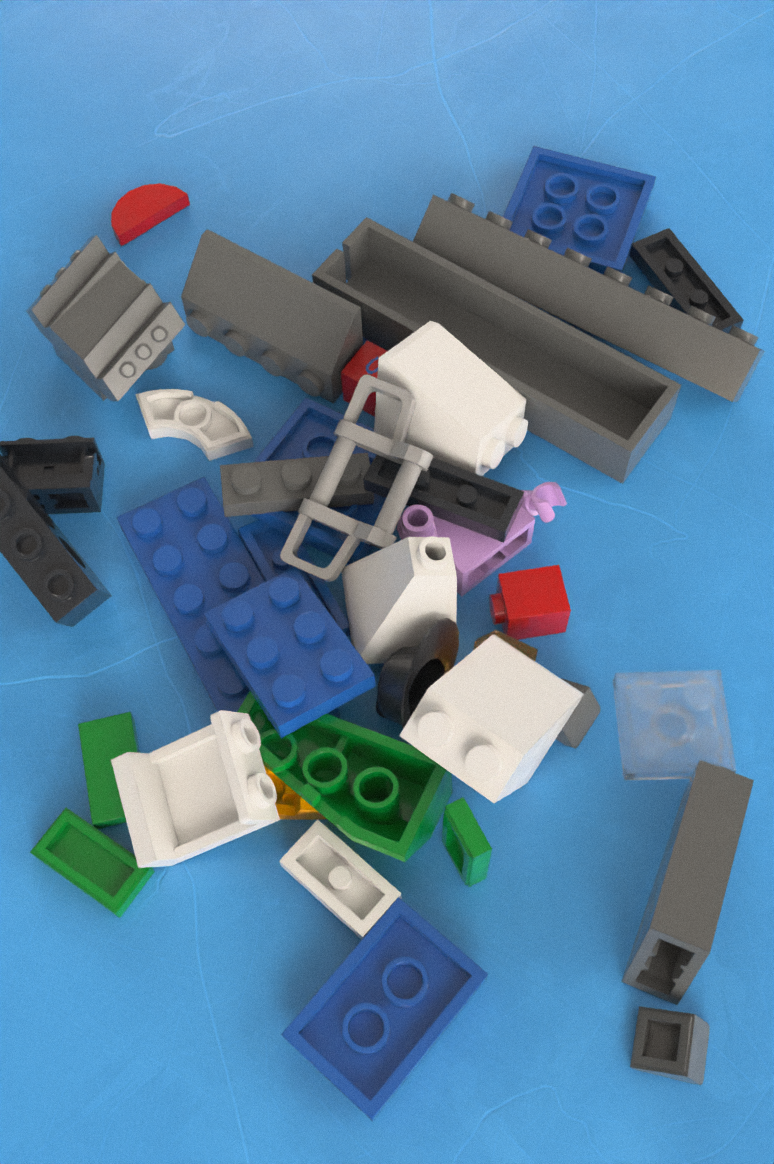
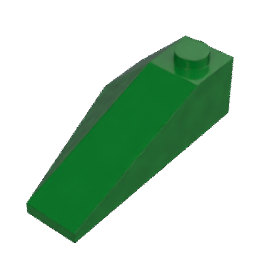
[237,691,452,862]

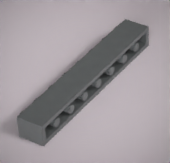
[413,193,765,402]

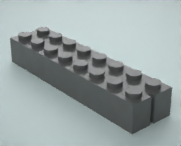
[312,217,681,484]

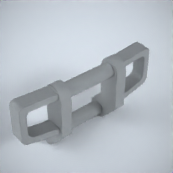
[280,375,434,582]

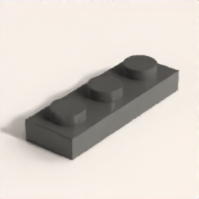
[220,453,374,517]

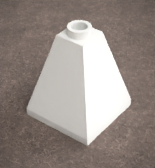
[341,536,457,664]

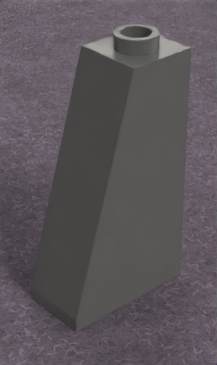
[621,760,754,1005]

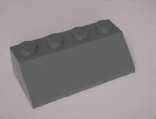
[181,229,363,404]

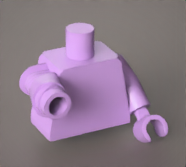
[397,482,567,597]

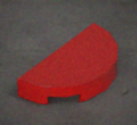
[111,183,190,247]

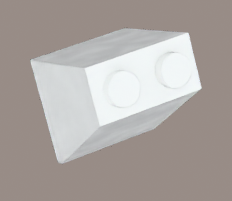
[374,321,528,476]
[399,635,584,803]

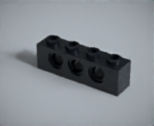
[0,454,112,627]

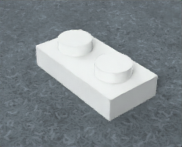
[279,820,402,940]

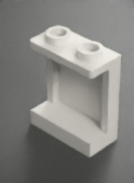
[111,710,280,868]

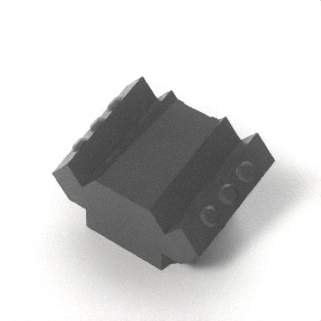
[26,234,185,402]

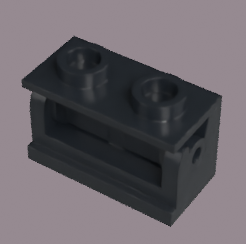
[0,436,105,514]

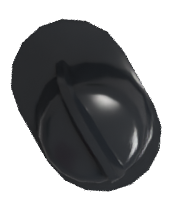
[376,618,459,729]

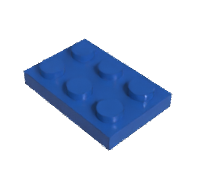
[204,567,376,738]
[281,897,488,1121]

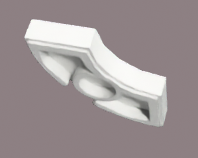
[135,389,254,461]

